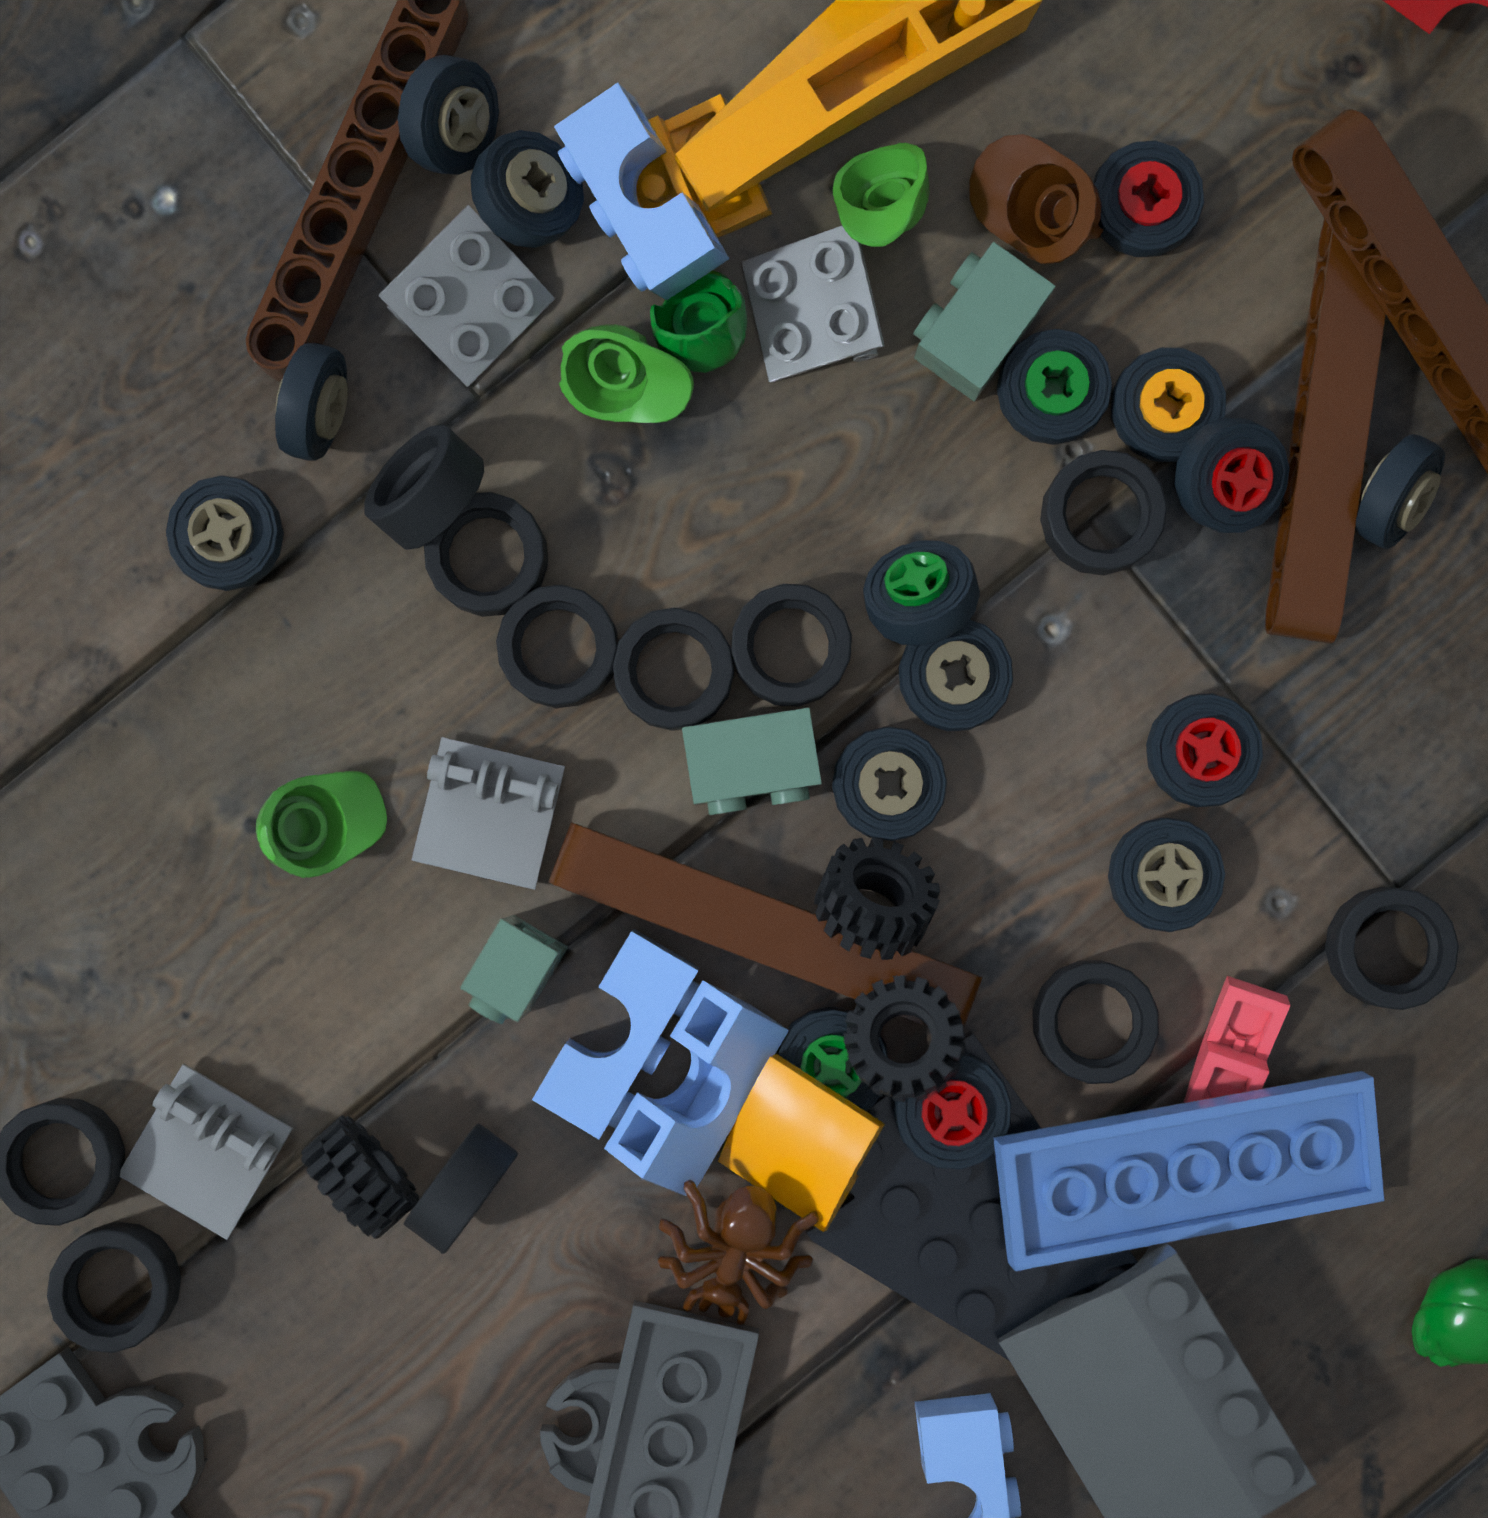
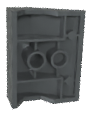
[997,1243,1317,1518]

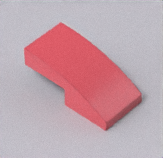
[1184,976,1291,1103]

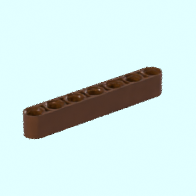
[246,0,469,382]
[1292,109,1488,473]
[1265,218,1386,644]
[548,822,983,1028]

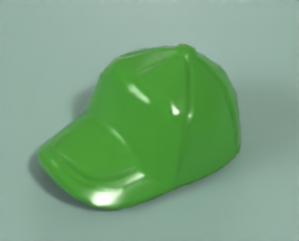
[833,143,930,247]
[559,324,694,423]
[256,771,387,878]

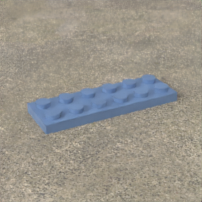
[993,1071,1384,1271]

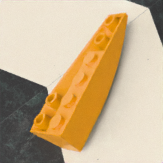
[675,0,1043,212]

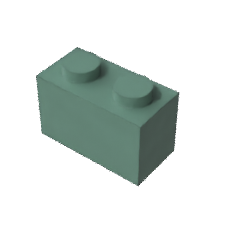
[913,241,1056,402]
[682,708,822,815]
[460,915,568,1024]

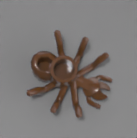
[658,1179,819,1325]

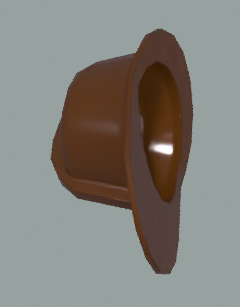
[969,134,1104,264]

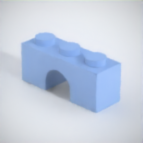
[554,83,730,300]
[532,929,700,1139]
[604,980,789,1196]
[915,1393,1021,1518]

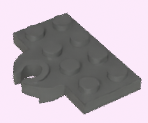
[540,1300,759,1518]
[0,1346,208,1518]

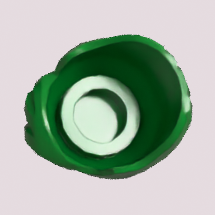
[650,270,747,373]
[1411,1258,1488,1367]

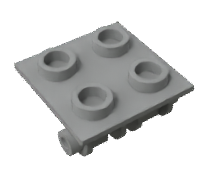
[378,205,556,387]
[741,226,885,383]
[412,737,565,890]
[119,1064,293,1240]

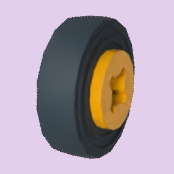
[1111,347,1226,462]

